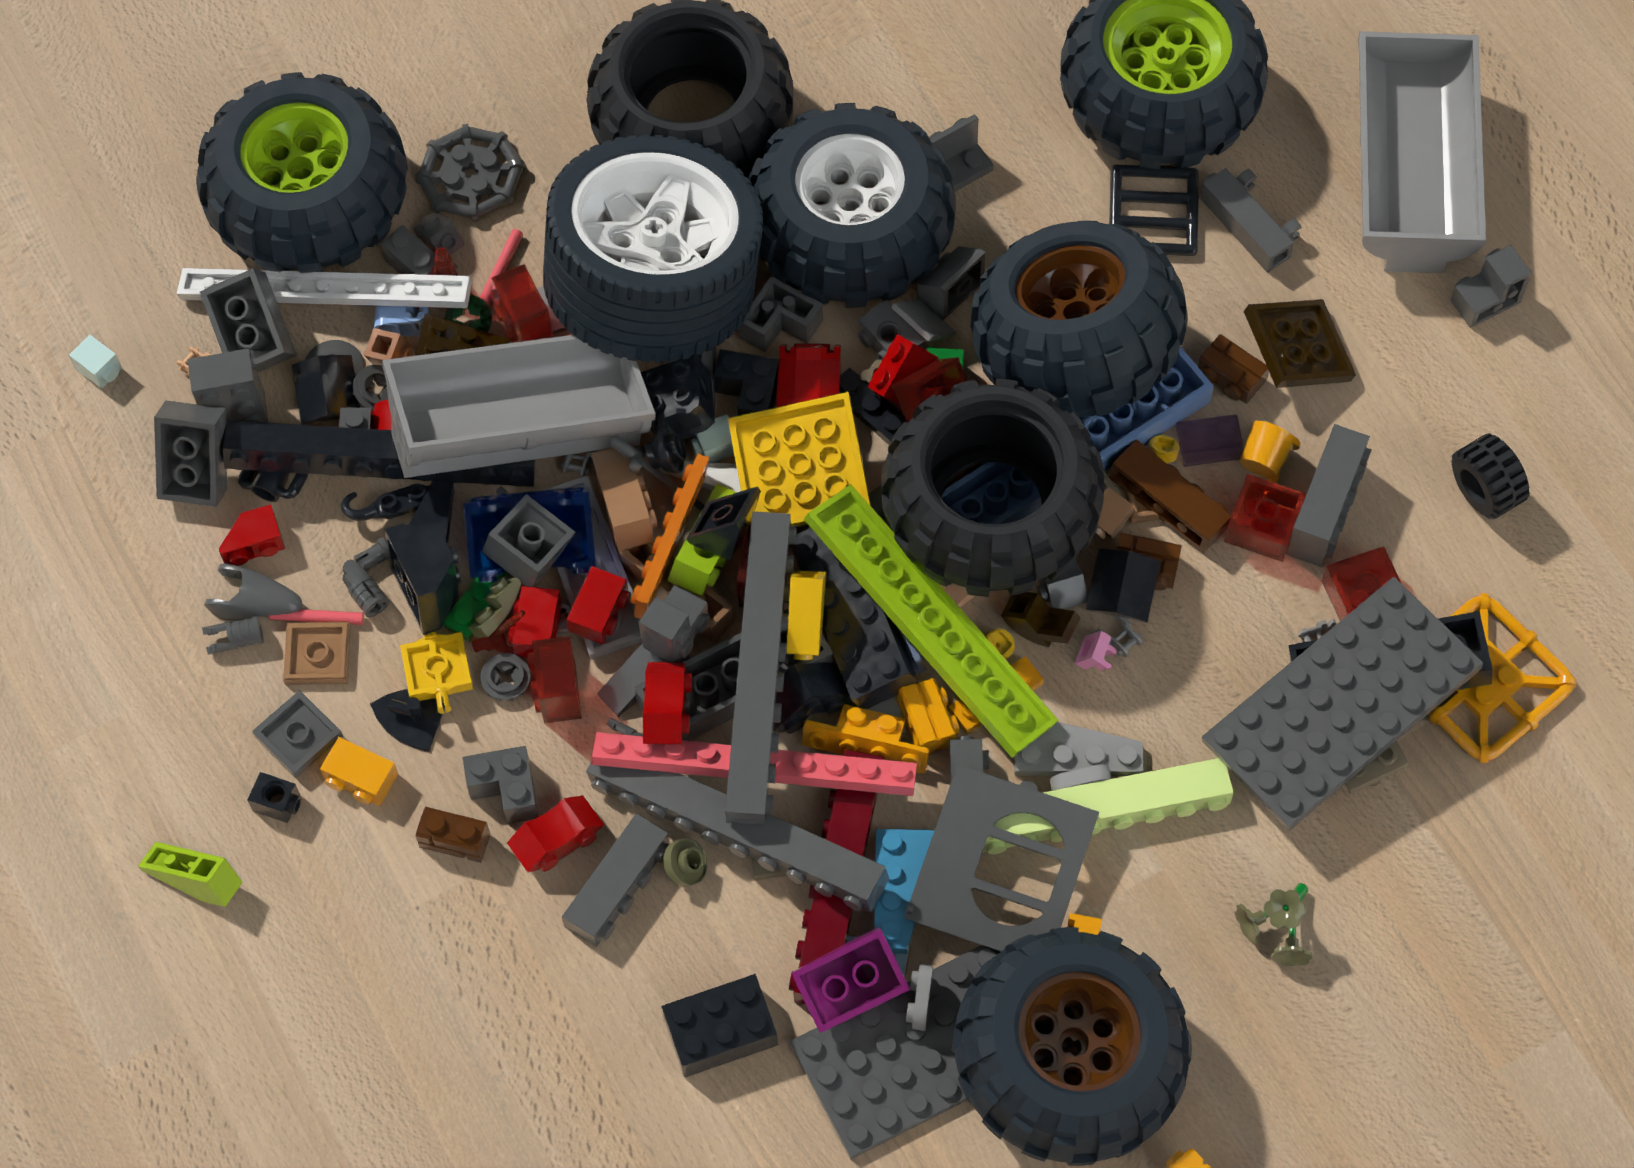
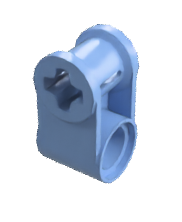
[374,306,430,336]

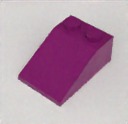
[791,927,910,1033]

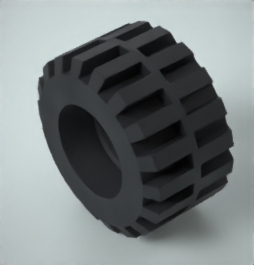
[1451,433,1530,519]

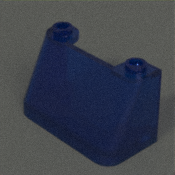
[463,487,597,583]

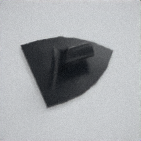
[370,689,450,752]

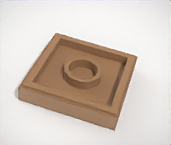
[283,622,351,685]

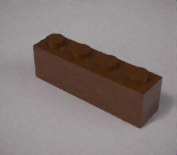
[1109,439,1232,554]

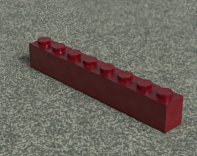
[789,750,883,1004]

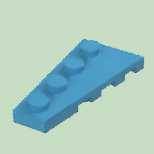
[875,829,934,954]

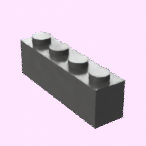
[562,813,670,947]

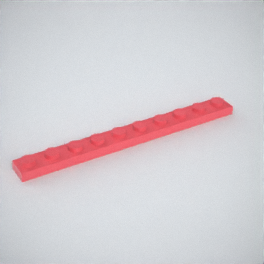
[592,732,917,796]

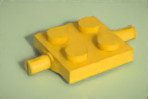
[400,631,473,714]

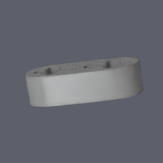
[1050,764,1112,791]

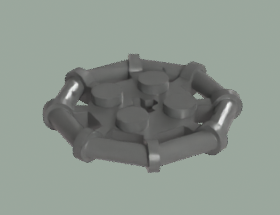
[415,124,526,221]

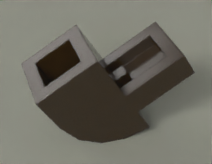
[1001,592,1081,647]

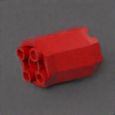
[777,343,841,408]

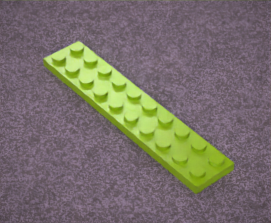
[804,484,1059,758]

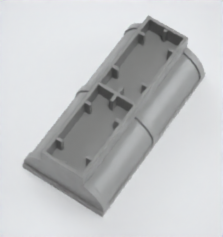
[1358,31,1486,273]
[382,335,655,478]

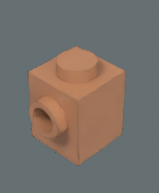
[364,328,414,365]

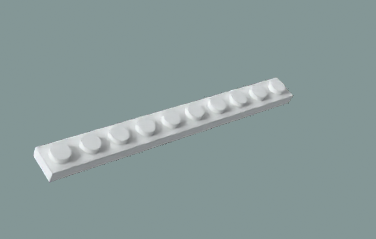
[177,268,472,308]

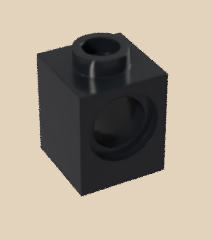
[247,772,302,823]

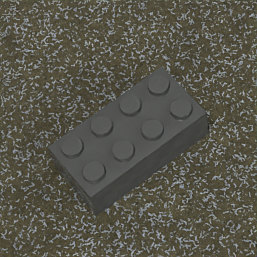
[1286,424,1372,567]

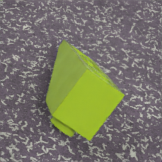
[138,842,243,907]

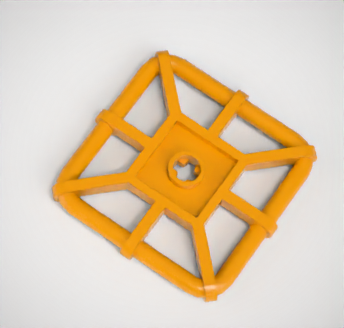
[1428,593,1576,763]

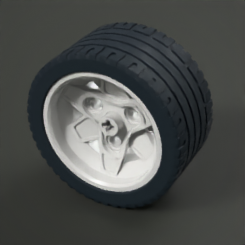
[543,134,763,363]

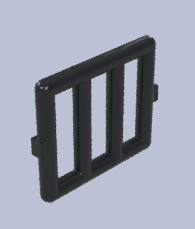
[1109,164,1199,256]

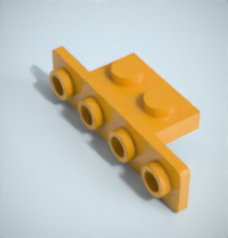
[802,704,929,774]

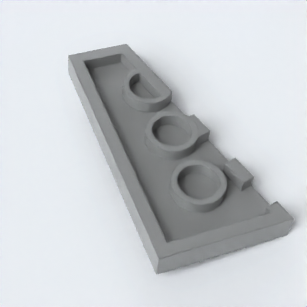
[1014,722,1143,776]

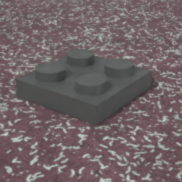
[252,690,343,778]

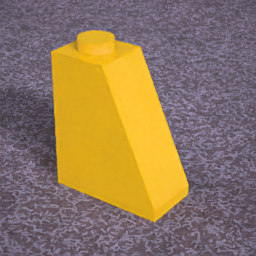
[786,570,826,660]

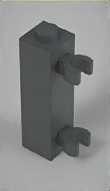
[1200,168,1302,273]

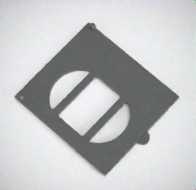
[904,764,1099,951]

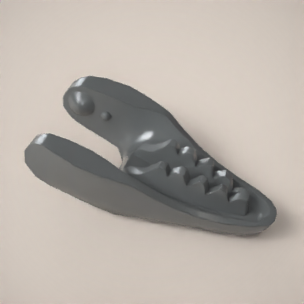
[204,563,302,621]

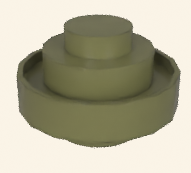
[663,838,708,887]

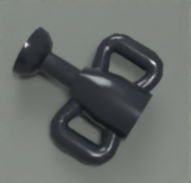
[238,470,308,502]

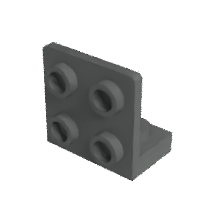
[929,114,994,192]

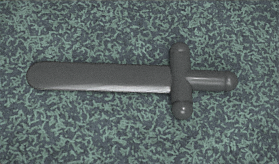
[609,436,705,511]

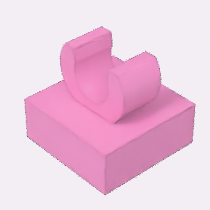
[1075,631,1117,670]

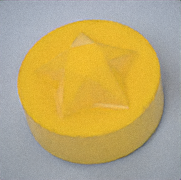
[1148,435,1180,463]
[985,629,1015,659]

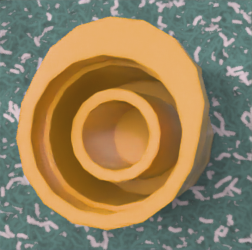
[1240,421,1301,493]

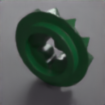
[444,295,492,332]

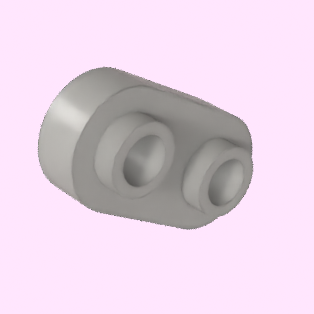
[906,965,933,1031]

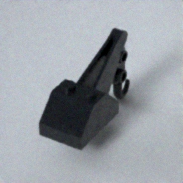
[341,481,461,635]

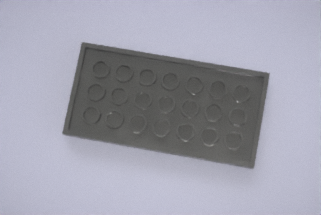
[1202,577,1483,831]
[790,945,1076,1160]

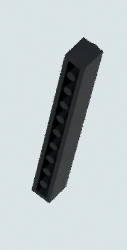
[223,420,536,487]

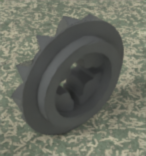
[353,365,388,411]
[480,653,531,702]

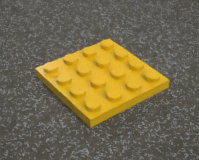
[728,392,871,535]

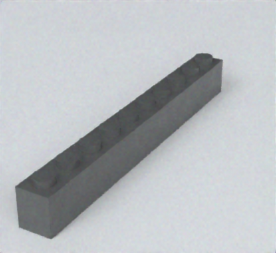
[725,511,797,825]
[586,762,889,912]

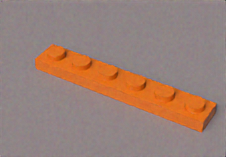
[631,453,709,619]

